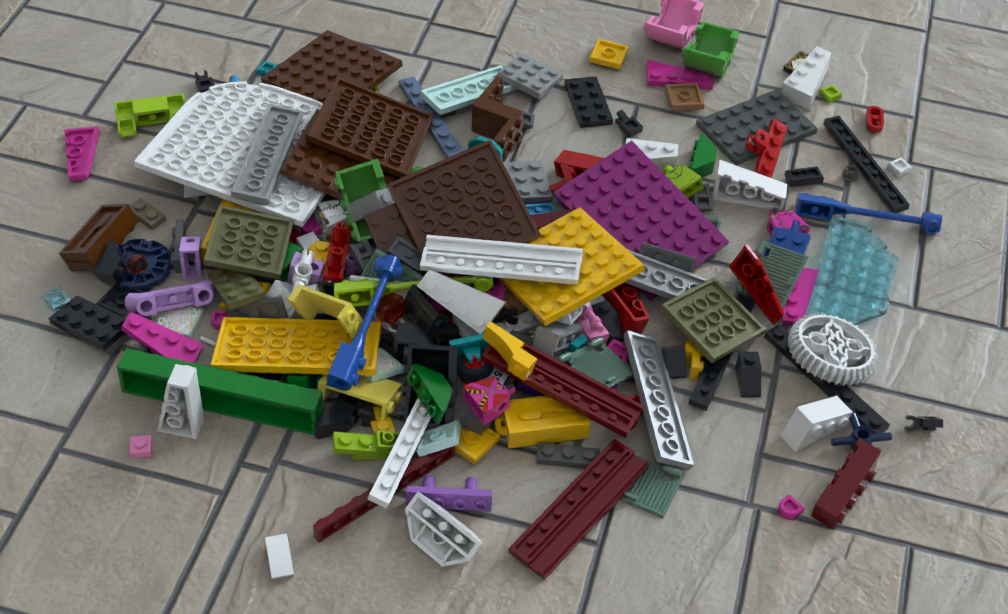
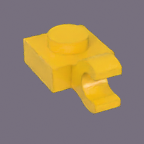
[370,405,395,435]

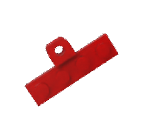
[745,118,787,178]

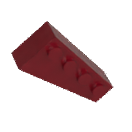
[811,438,882,529]

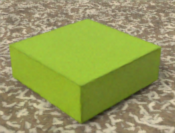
[819,85,843,103]

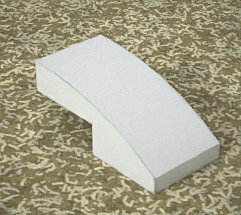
[265,534,294,580]

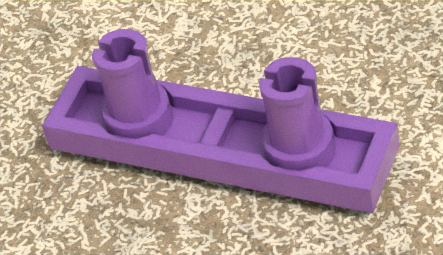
[406,475,492,512]

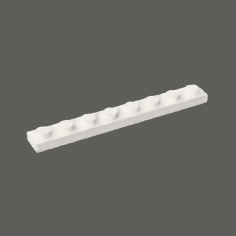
[367,398,431,509]

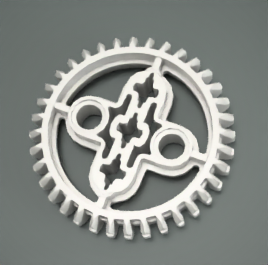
[788,313,879,386]

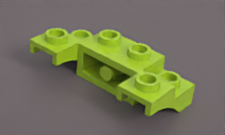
[114,93,186,138]

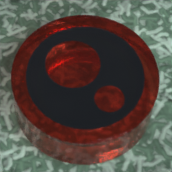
[127,254,148,274]

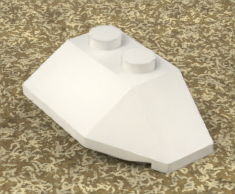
[405,492,483,567]

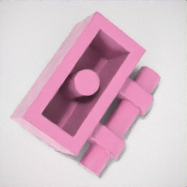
[575,305,610,349]

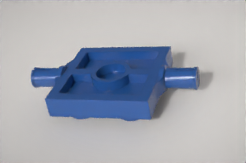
[764,220,811,257]

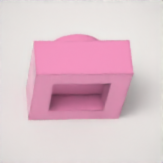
[129,435,152,458]

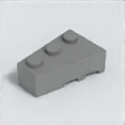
[532,321,585,359]

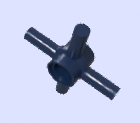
[831,413,892,450]

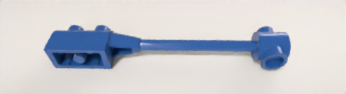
[795,193,942,234]
[326,255,404,391]

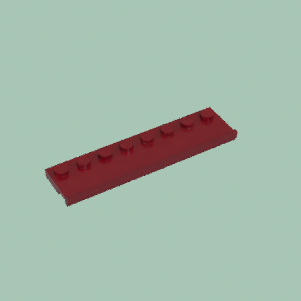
[481,341,643,438]
[508,438,649,580]

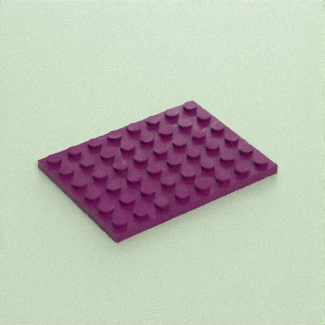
[552,140,729,301]

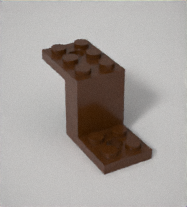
[471,76,525,162]

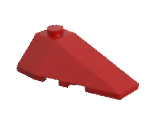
[729,244,784,325]

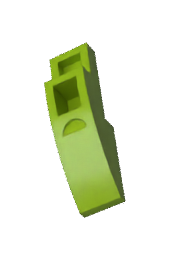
[332,430,418,460]

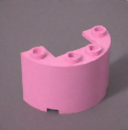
[643,0,704,50]

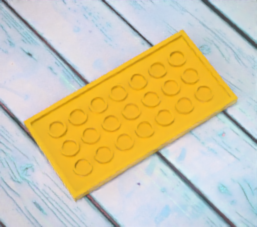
[211,317,381,376]

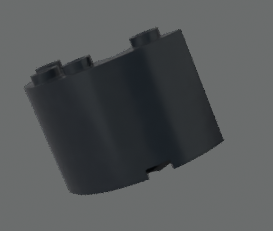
[404,284,462,346]
[400,344,458,427]

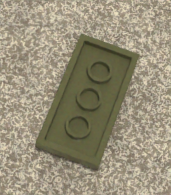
[207,268,266,310]

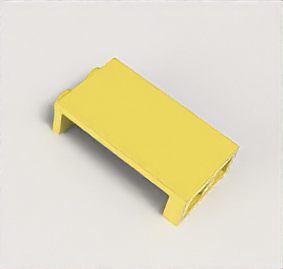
[287,284,363,339]
[317,375,403,420]

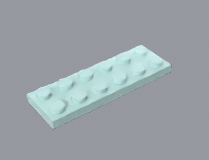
[420,65,518,115]

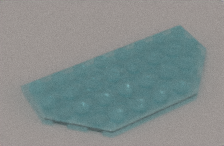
[806,215,898,326]

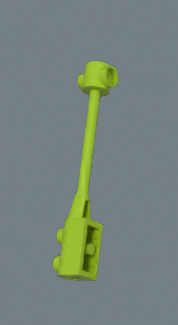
[334,275,493,307]

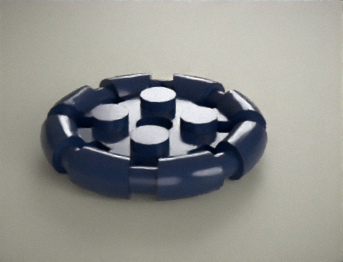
[112,238,173,291]

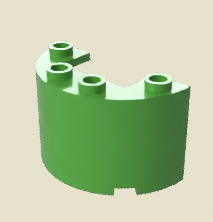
[682,21,740,77]
[334,159,387,243]

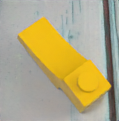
[482,321,537,381]

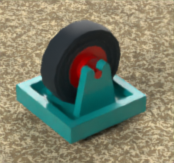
[449,333,494,381]

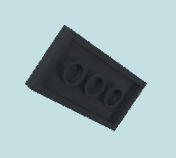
[564,76,613,128]
[48,295,126,351]

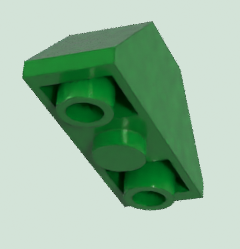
[688,134,718,178]
[407,364,453,424]

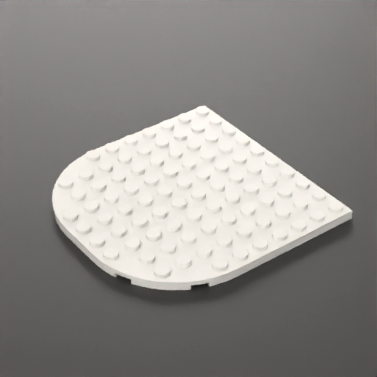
[134,82,326,227]

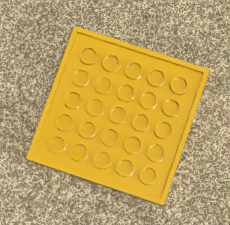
[499,207,645,326]

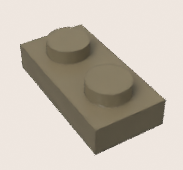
[130,198,166,230]

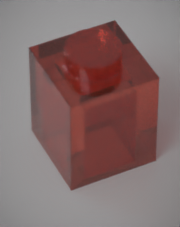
[376,293,406,325]

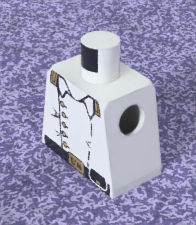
[314,199,350,235]

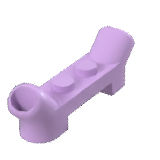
[125,279,215,316]

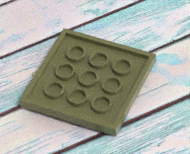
[203,205,294,279]
[660,277,766,363]

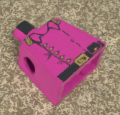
[767,208,810,236]

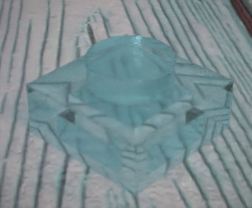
[43,286,70,311]

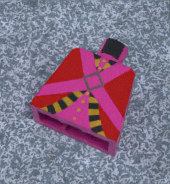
[463,377,516,425]

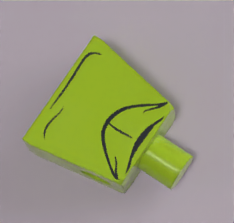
[662,164,704,198]

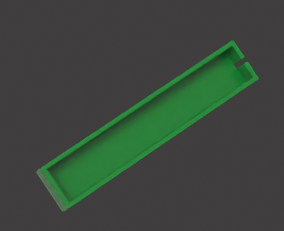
[117,348,324,435]

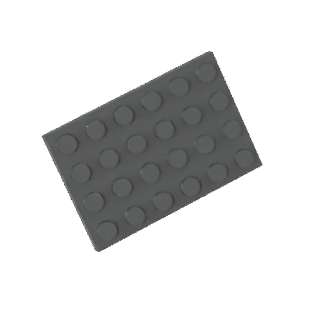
[696,89,818,165]

